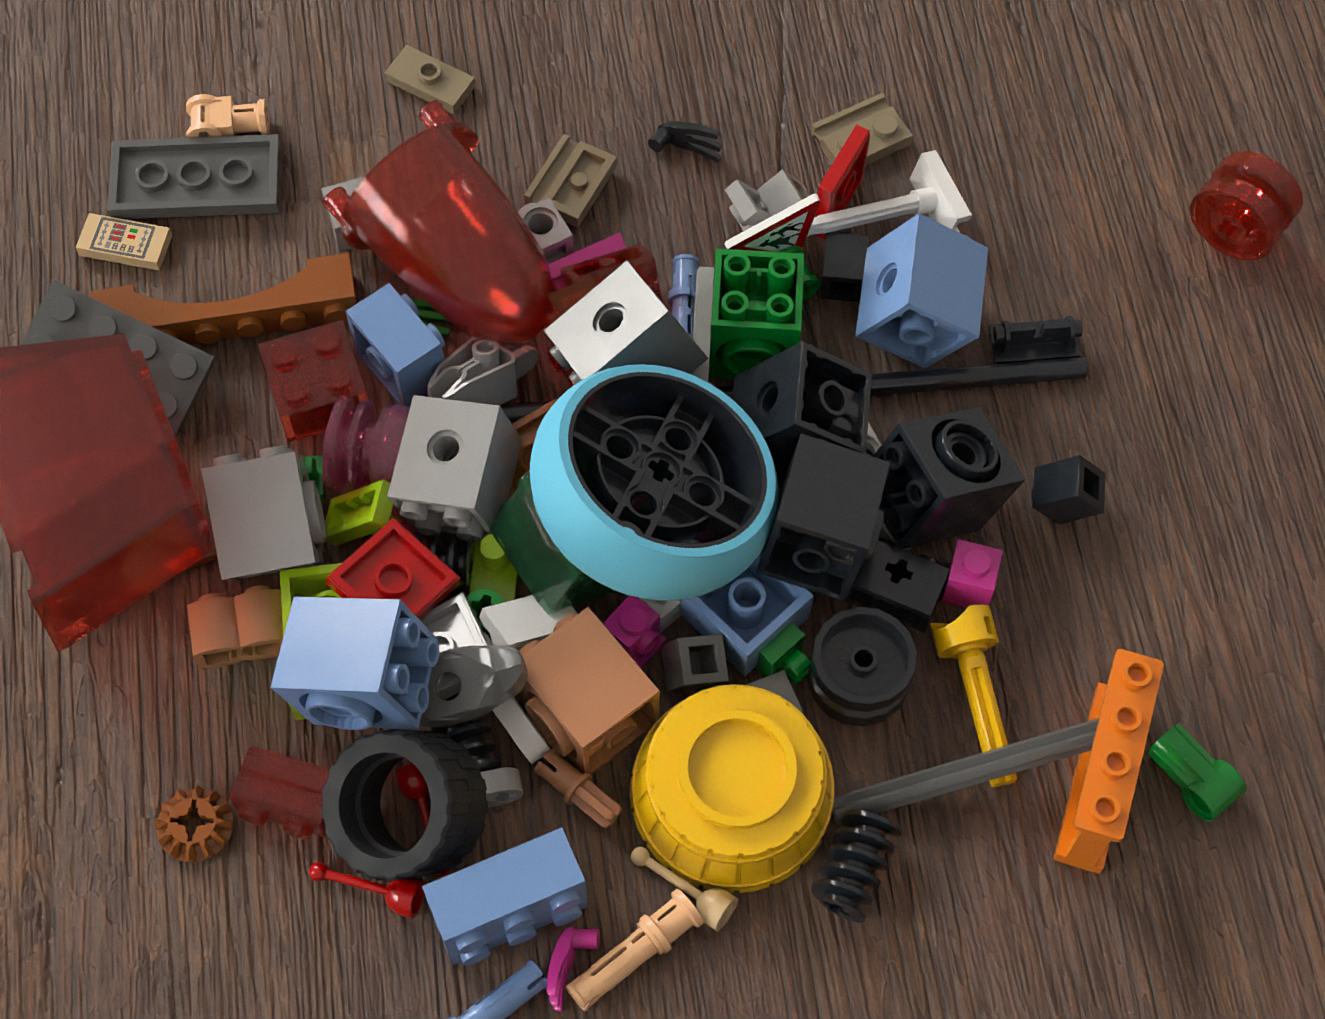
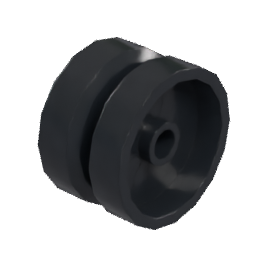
[808,607,917,726]

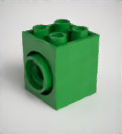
[709,249,804,379]

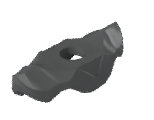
[419,645,528,727]

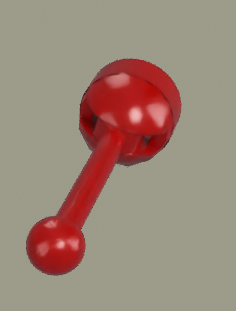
[394,763,450,877]
[309,862,425,919]

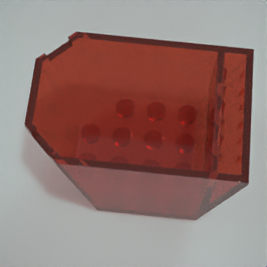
[0,334,210,652]

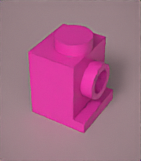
[603,595,667,669]

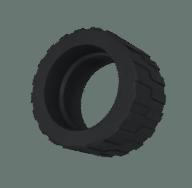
[321,730,488,881]

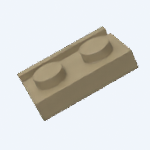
[811,93,913,166]
[524,134,617,228]

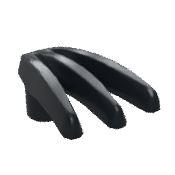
[648,121,722,163]

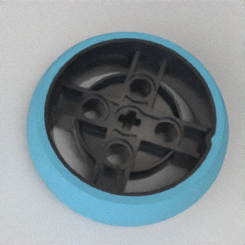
[530,364,778,601]

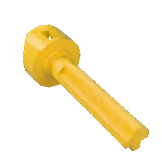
[930,605,1017,788]

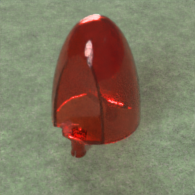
[322,100,553,345]

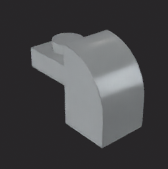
[725,169,810,231]

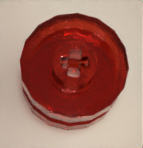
[1189,151,1303,260]

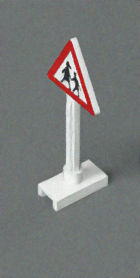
[724,150,972,252]

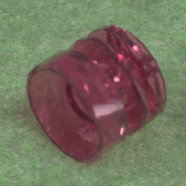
[322,396,410,492]

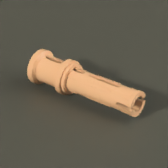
[565,888,704,1012]

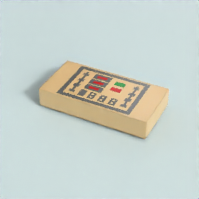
[76,213,172,271]

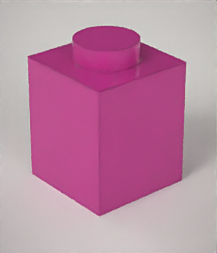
[942,539,1003,608]

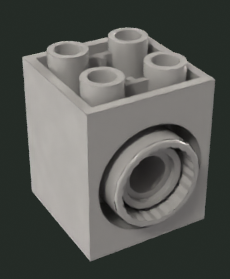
[387,395,522,543]
[201,445,326,580]

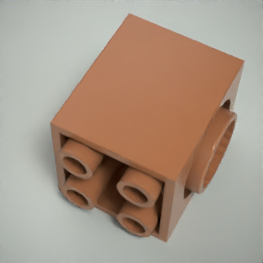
[517,607,660,775]

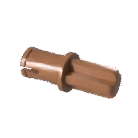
[534,749,622,828]

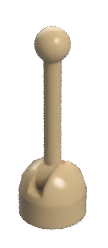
[631,847,738,931]

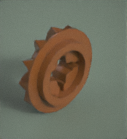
[155,785,234,863]

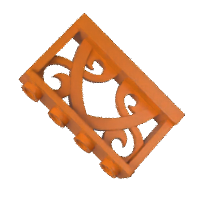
[1053,649,1164,874]

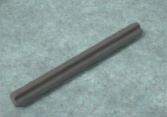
[832,719,1099,824]

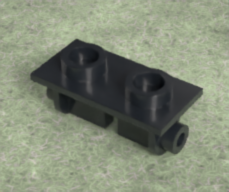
[988,316,1083,364]

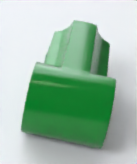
[1147,724,1247,822]

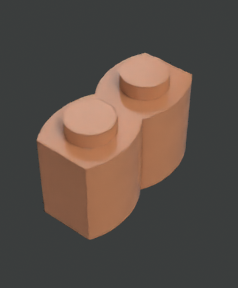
[187,585,283,668]

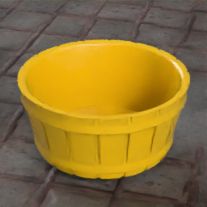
[630,684,835,893]

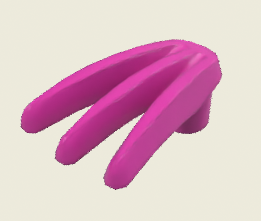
[547,926,600,1012]

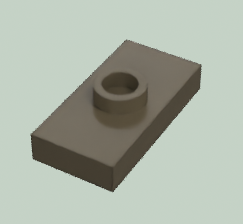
[385,44,476,114]

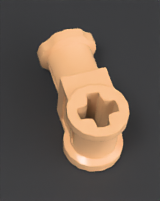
[186,94,270,138]

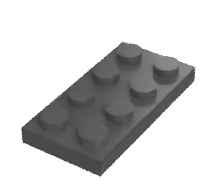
[107,134,281,219]
[13,279,216,437]

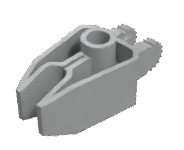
[427,334,539,406]

